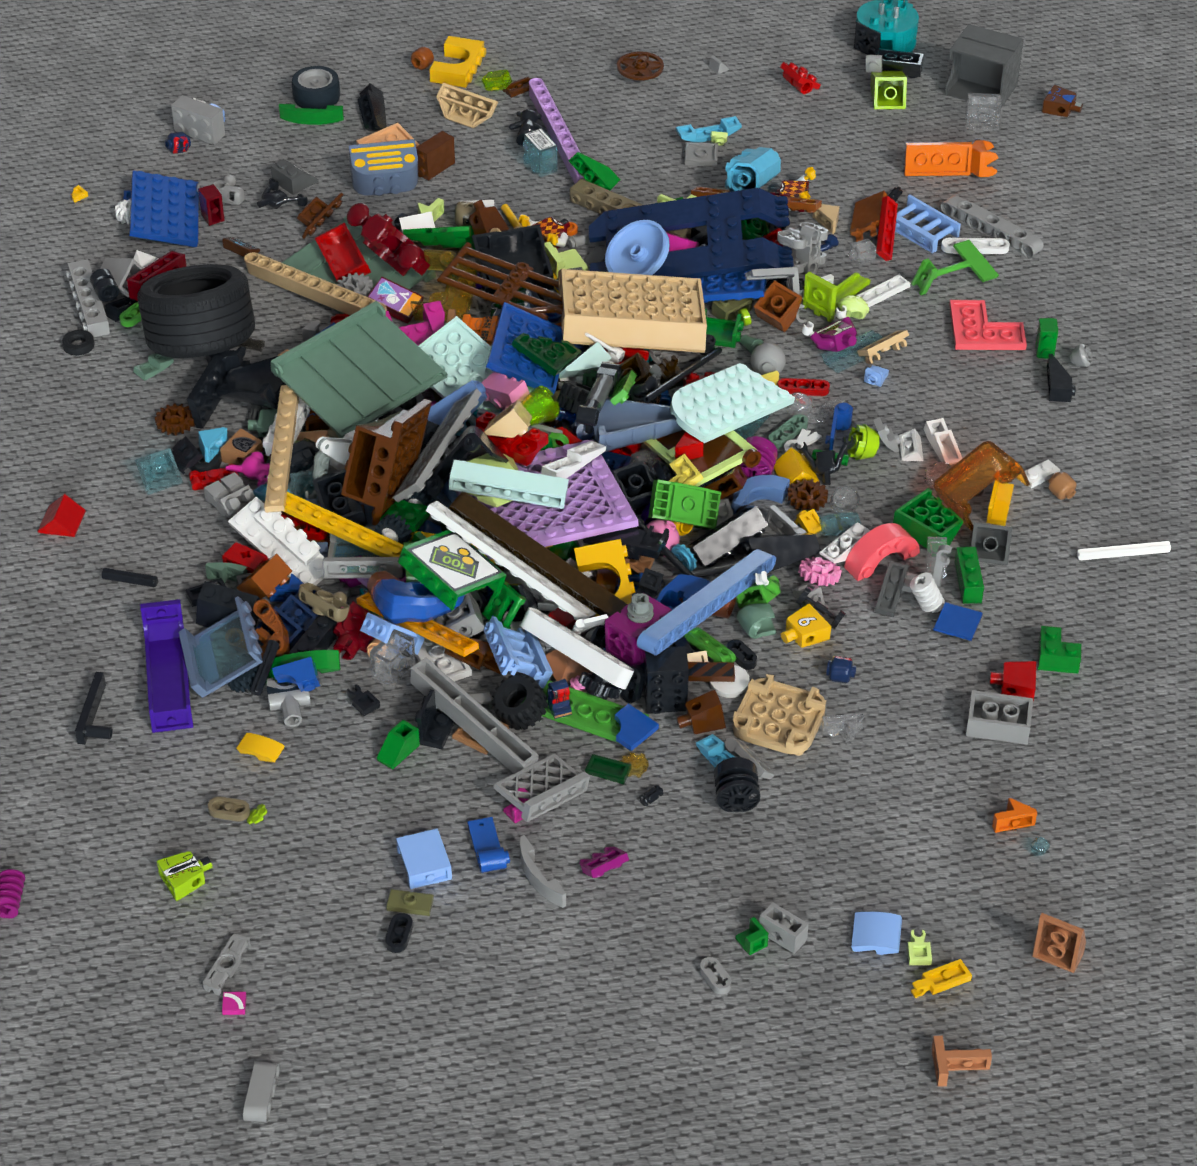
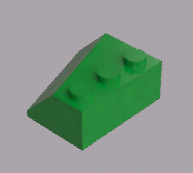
[893,488,964,554]

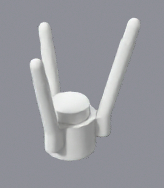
[585,333,625,364]

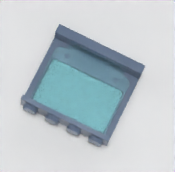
[179,596,263,698]

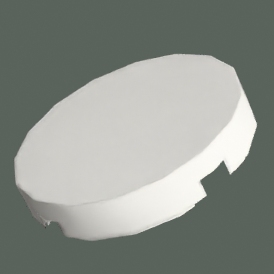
[710,665,750,698]

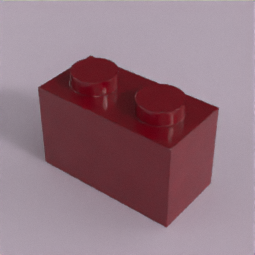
[198,184,225,226]

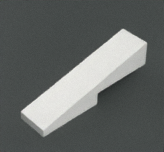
[541,440,606,479]

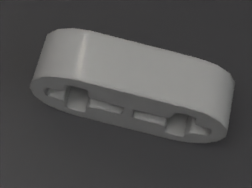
[700,957,732,995]

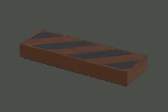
[688,662,735,682]

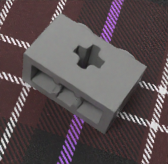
[759,902,809,954]

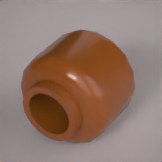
[411,46,434,70]

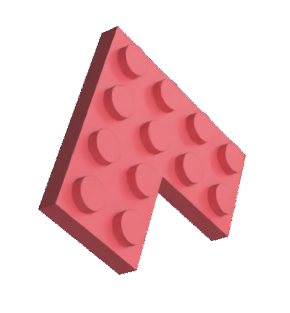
[949,300,1027,350]

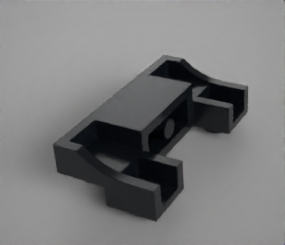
[583,525,669,560]

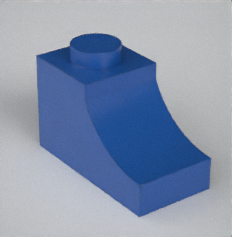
[272,657,321,692]

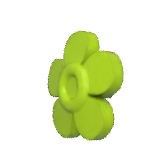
[247,804,267,824]

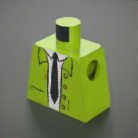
[157,851,212,901]

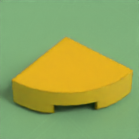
[71,185,88,203]

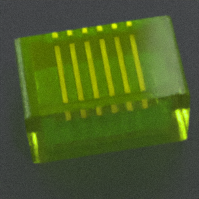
[482,69,512,91]

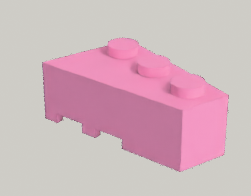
[481,372,534,411]

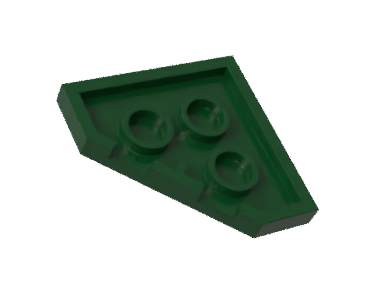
[511,333,582,377]

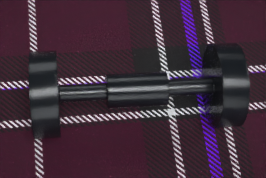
[796,587,846,629]

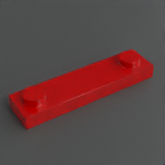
[876,196,898,261]

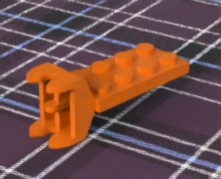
[904,140,998,177]

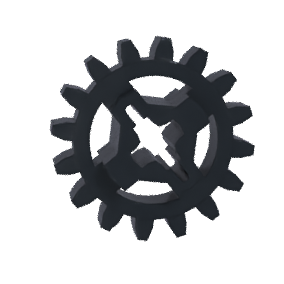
[578,671,622,700]

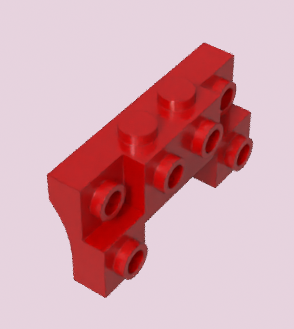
[476,411,548,466]

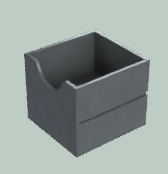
[945,24,1024,110]

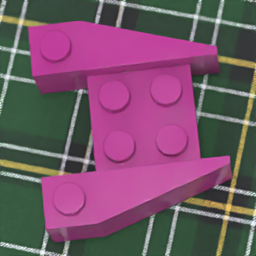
[386,301,445,346]

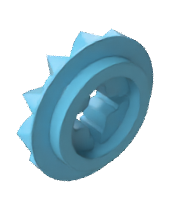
[671,544,697,571]

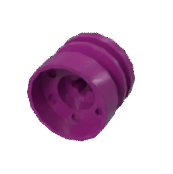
[739,436,778,479]

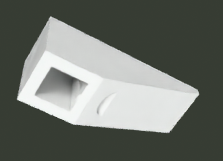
[820,522,870,563]

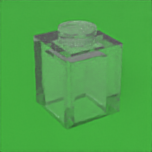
[848,239,876,266]

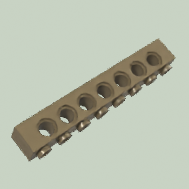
[570,179,691,239]

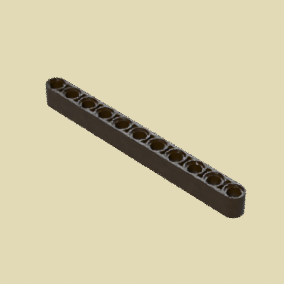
[449,492,628,618]

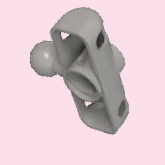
[196,175,245,205]

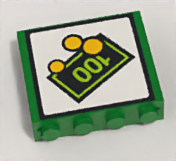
[398,530,506,610]

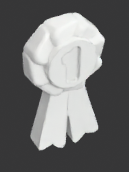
[784,429,822,455]

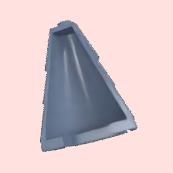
[591,398,683,453]

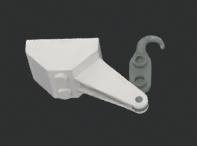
[305,430,355,499]

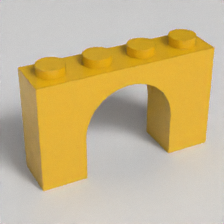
[429,36,486,88]
[574,539,635,617]

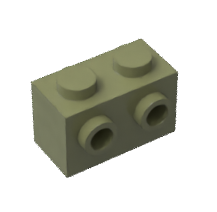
[711,298,752,320]

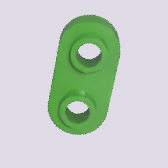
[120,302,141,327]

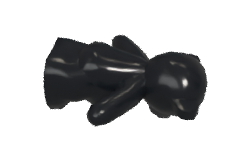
[509,109,546,146]

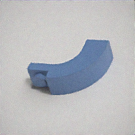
[731,475,790,515]

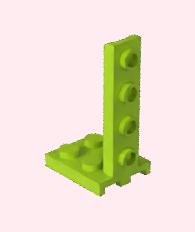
[803,271,871,322]

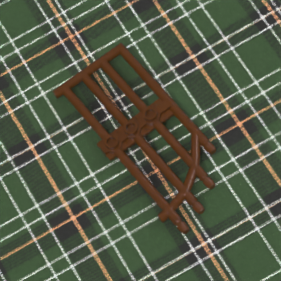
[437,242,582,320]

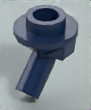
[820,234,839,252]

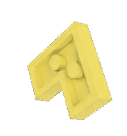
[669,454,704,486]

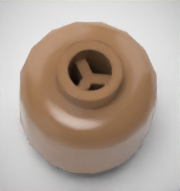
[1049,472,1077,500]

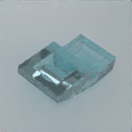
[819,513,861,536]

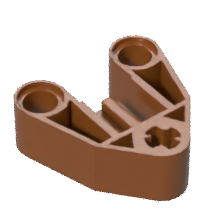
[226,599,290,658]

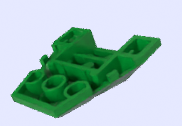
[403,226,475,249]

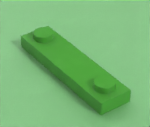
[610,370,637,406]

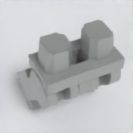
[204,472,255,516]

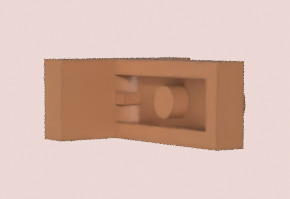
[932,1036,992,1086]

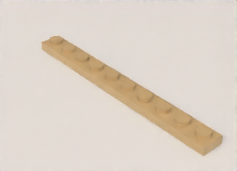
[264,385,299,513]

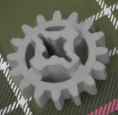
[336,272,373,297]

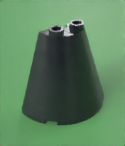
[216,355,286,409]

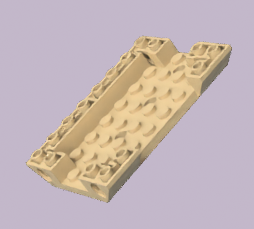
[558,269,707,353]

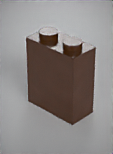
[416,131,455,180]

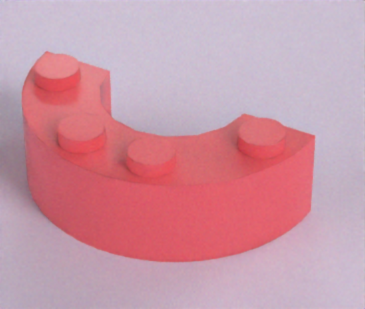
[844,523,920,581]

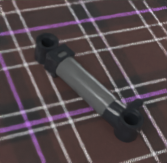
[576,362,621,434]

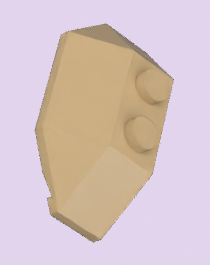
[436,83,498,128]

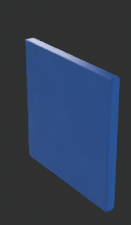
[933,602,983,641]

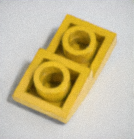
[237,733,285,763]

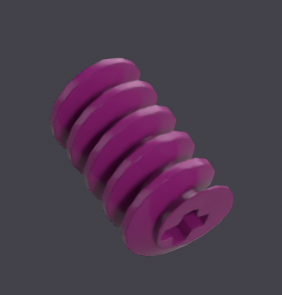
[0,869,26,918]

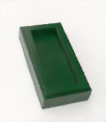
[585,754,631,784]

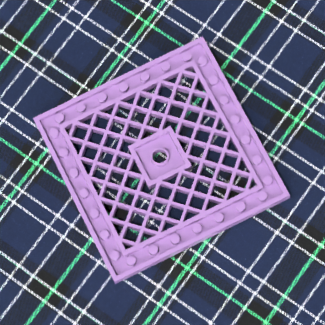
[456,440,639,559]

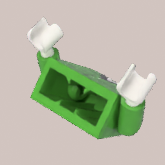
[736,571,781,608]

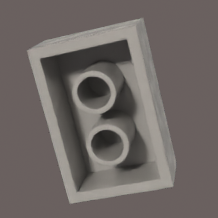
[171,95,225,145]
[966,690,1033,745]

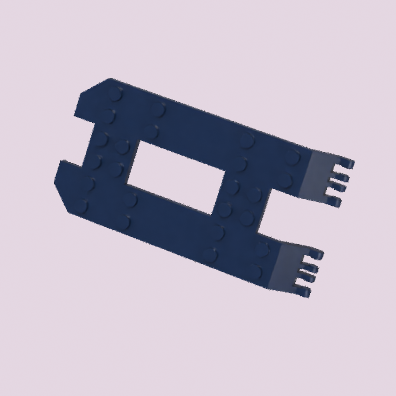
[589,188,794,278]

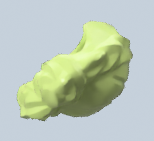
[838,295,869,319]

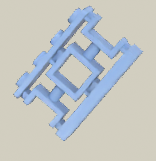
[484,616,553,689]

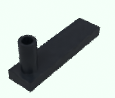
[75,672,113,745]

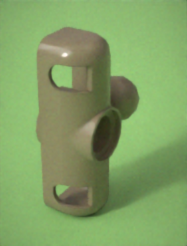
[298,583,350,622]

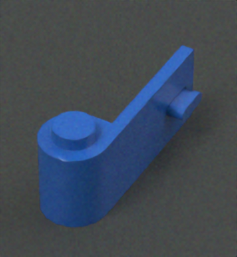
[825,402,853,450]
[467,817,510,873]

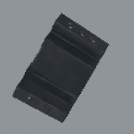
[600,460,657,510]

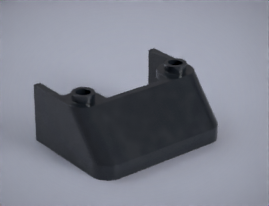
[425,426,509,509]

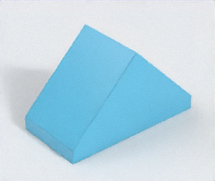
[198,427,228,463]

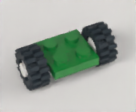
[374,487,435,544]

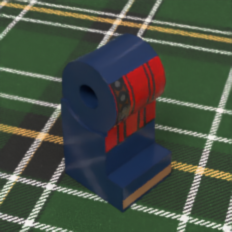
[548,679,572,719]

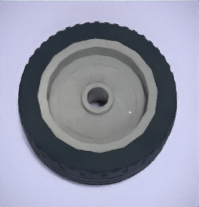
[292,66,340,109]

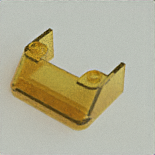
[410,249,478,323]

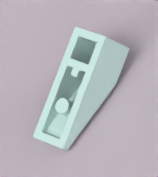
[559,342,611,379]

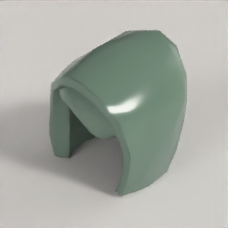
[736,603,776,639]

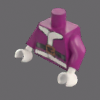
[802,305,857,352]

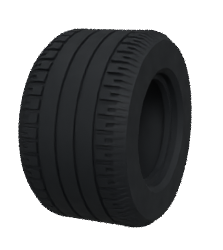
[137,264,255,358]

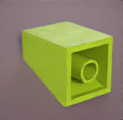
[870,71,907,109]

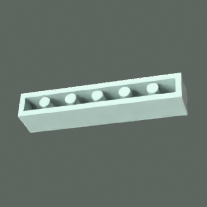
[449,460,569,509]

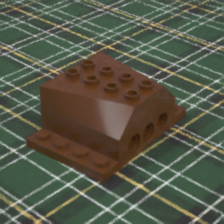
[341,399,432,526]

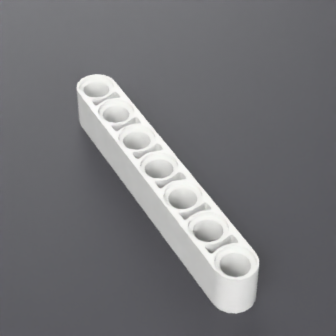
[520,607,634,689]

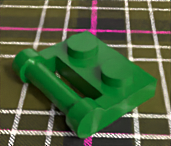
[483,581,526,629]

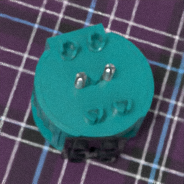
[854,0,919,55]

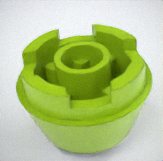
[847,424,880,460]

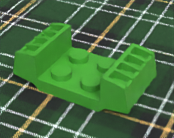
[648,479,721,529]

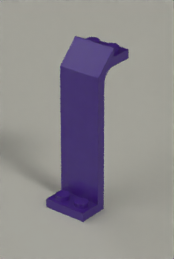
[140,599,193,733]

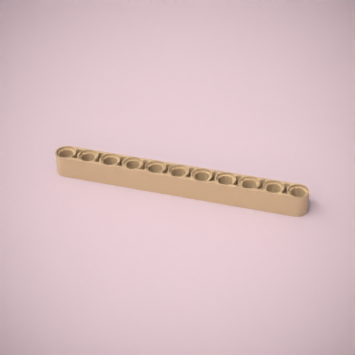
[244,252,387,315]

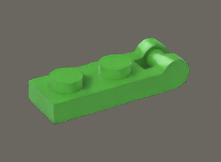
[684,627,736,662]

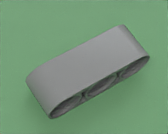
[243,1061,279,1123]

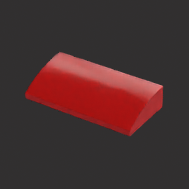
[315,222,371,281]

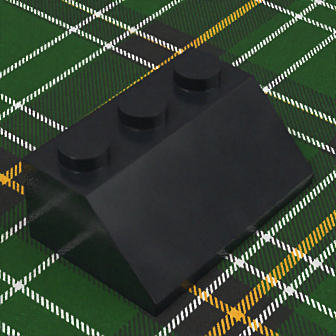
[875,49,924,78]
[312,469,368,526]
[196,581,261,633]

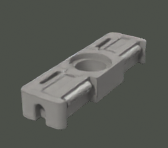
[203,934,251,995]

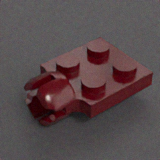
[333,601,375,660]

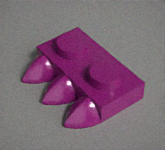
[579,846,629,878]

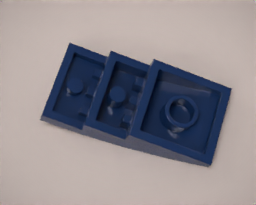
[255,582,318,650]

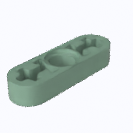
[768,414,808,449]

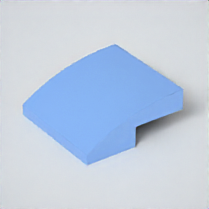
[851,912,902,955]

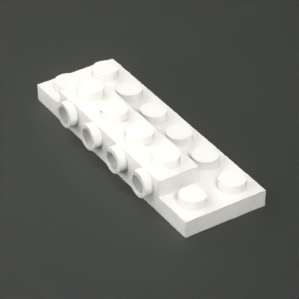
[228,497,325,585]

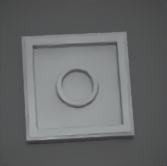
[685,142,718,166]

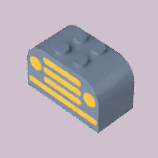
[349,139,418,196]

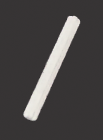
[1077,541,1171,560]

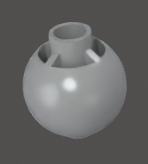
[750,342,786,375]

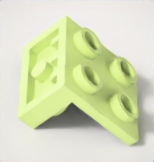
[545,242,588,278]

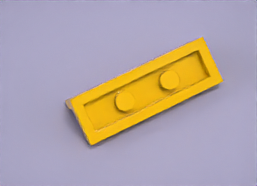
[986,471,1014,526]

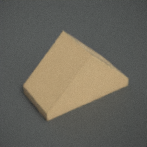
[813,204,840,234]

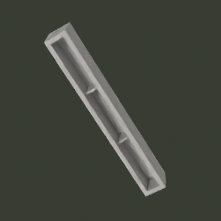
[410,658,539,781]

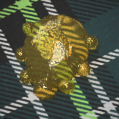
[619,753,649,778]

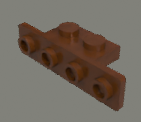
[297,193,344,239]

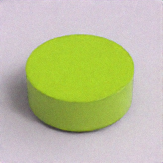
[738,308,752,326]

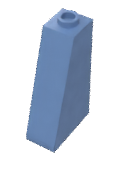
[428,380,487,425]

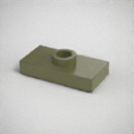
[386,889,434,916]

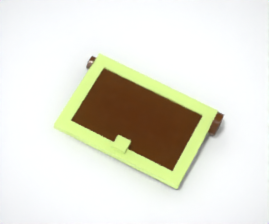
[643,430,761,487]

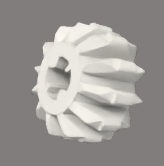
[115,198,131,225]

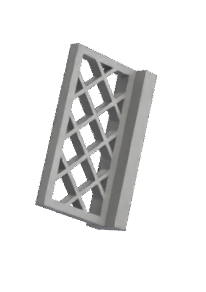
[494,753,590,822]

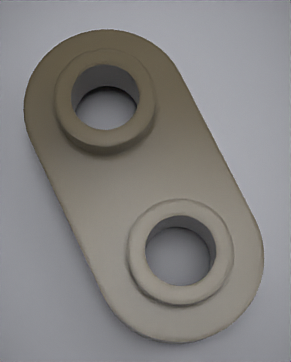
[208,797,250,821]

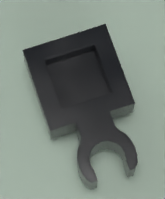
[347,684,380,716]

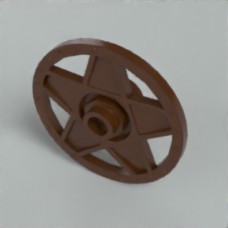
[617,51,664,80]

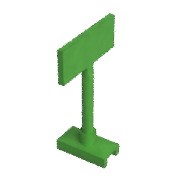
[911,240,999,295]

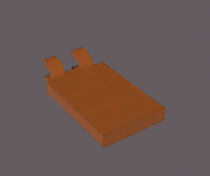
[850,190,887,243]

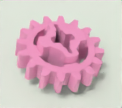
[798,557,842,586]

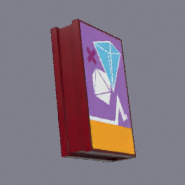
[368,277,424,324]

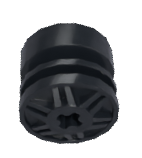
[714,757,760,812]

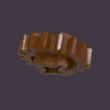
[155,403,194,436]
[787,478,828,511]

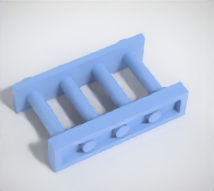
[895,195,961,253]

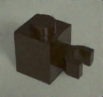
[658,355,683,390]

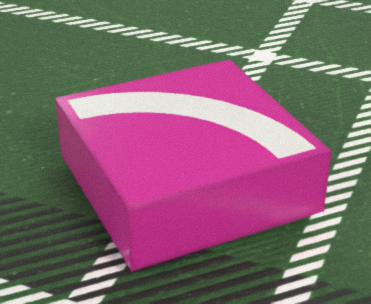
[222,992,247,1015]

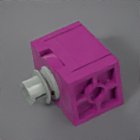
[605,593,672,666]

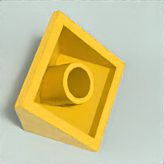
[774,448,819,488]

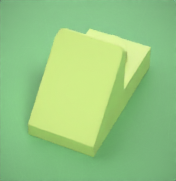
[418,198,444,222]

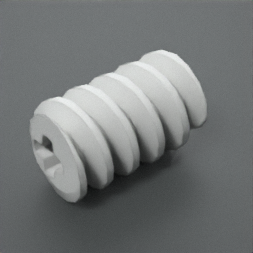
[910,572,945,613]

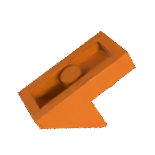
[992,798,1037,833]

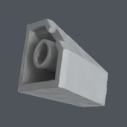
[100,258,144,297]

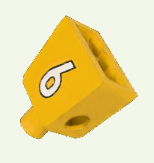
[781,603,831,648]

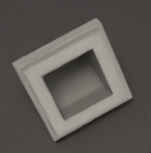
[709,55,729,74]

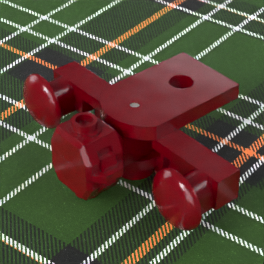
[347,203,432,276]

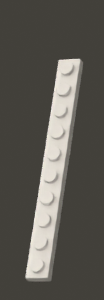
[426,501,596,621]

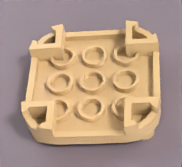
[733,674,826,756]

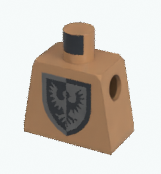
[220,428,268,465]

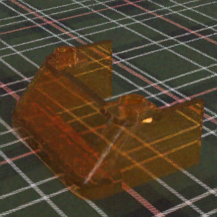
[934,441,1030,531]

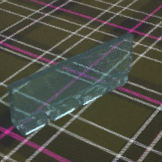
[822,330,891,373]

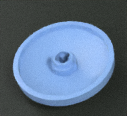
[605,220,670,275]

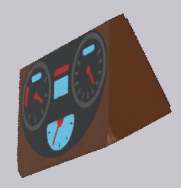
[222,237,260,257]

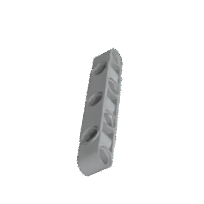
[941,195,1044,258]

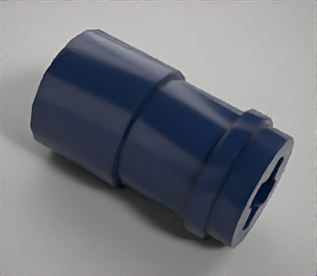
[572,420,594,441]

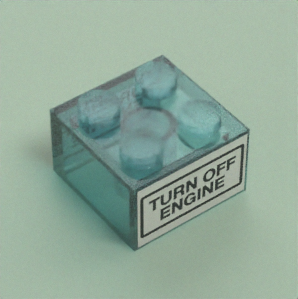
[523,129,557,177]

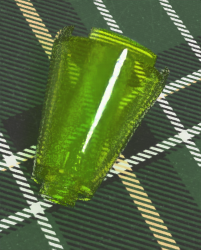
[520,386,559,426]

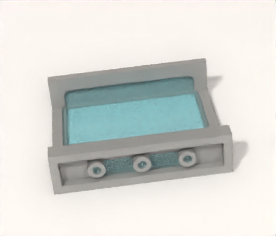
[323,527,404,578]

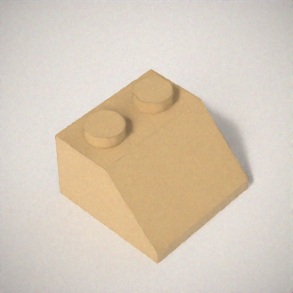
[484,400,532,438]

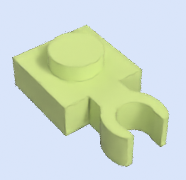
[907,930,932,965]

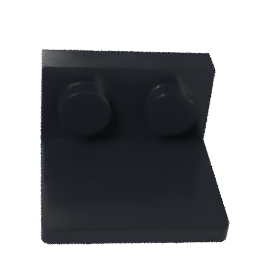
[415,689,455,750]

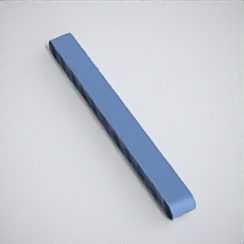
[637,549,776,655]

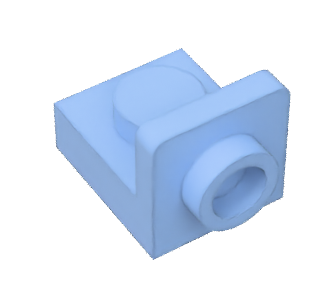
[864,365,889,387]

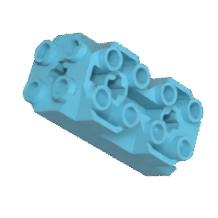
[725,147,781,192]

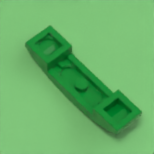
[279,104,344,125]
[265,650,341,683]

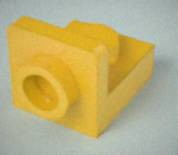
[794,509,826,534]

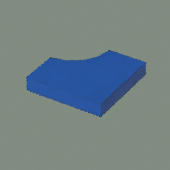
[615,703,659,751]

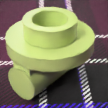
[710,131,728,145]

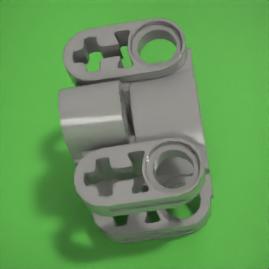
[777,222,828,274]

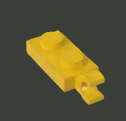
[911,959,972,998]

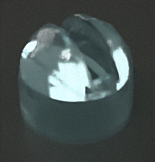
[1031,837,1050,856]

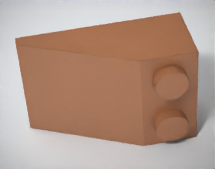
[1033,913,1086,973]

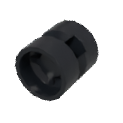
[90,269,119,302]

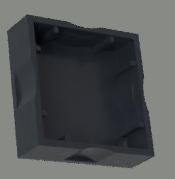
[472,224,554,301]

